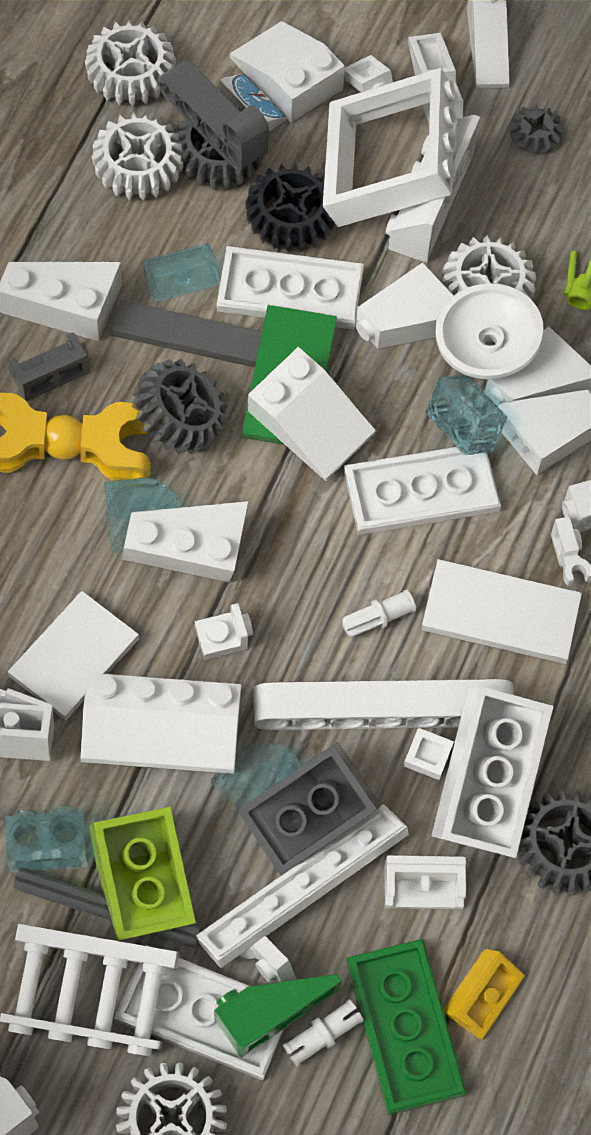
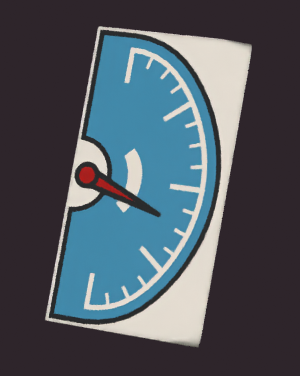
[219,73,287,131]

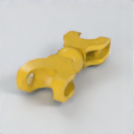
[0,393,151,482]

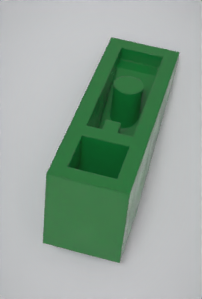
[214,974,342,1058]

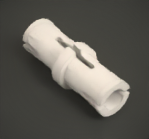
[283,999,364,1067]

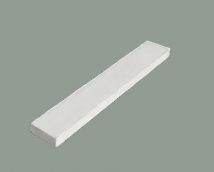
[196,804,409,968]

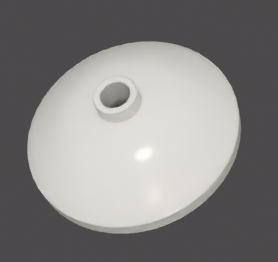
[435,284,543,379]

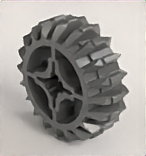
[176,106,265,190]
[132,359,228,454]
[517,790,591,896]

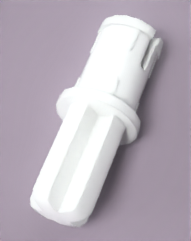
[342,590,416,637]

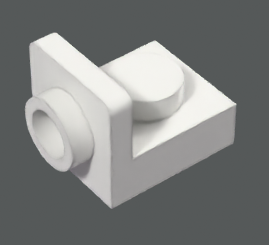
[344,55,393,92]
[195,603,253,660]

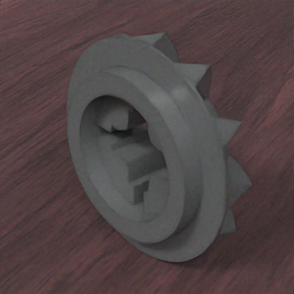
[509,104,564,153]

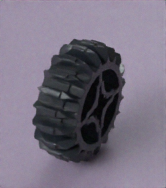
[245,163,335,252]

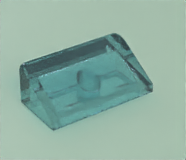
[143,243,220,302]

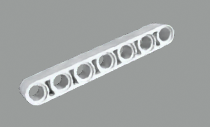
[253,679,514,730]

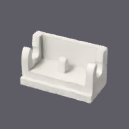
[385,855,466,909]

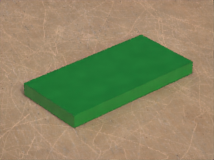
[242,305,337,445]
[346,939,467,1116]

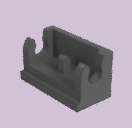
[8,332,90,401]

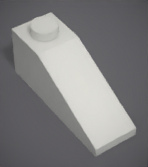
[467,0,509,89]

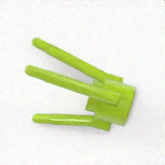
[563,250,591,311]

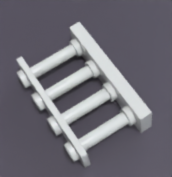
[0,924,179,1057]

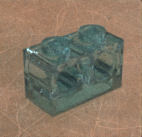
[425,375,508,455]
[5,807,88,873]

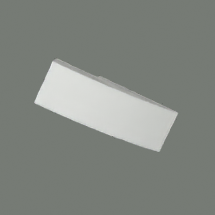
[408,33,463,126]

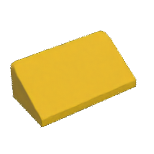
[443,949,526,1040]

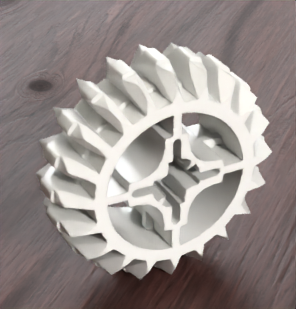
[85,20,176,107]
[92,112,184,201]
[442,235,536,299]
[116,1063,227,1135]

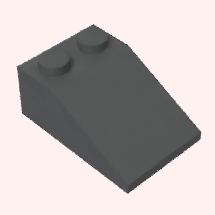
[237,742,381,875]

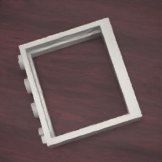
[323,68,458,227]

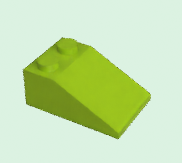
[89,807,196,941]

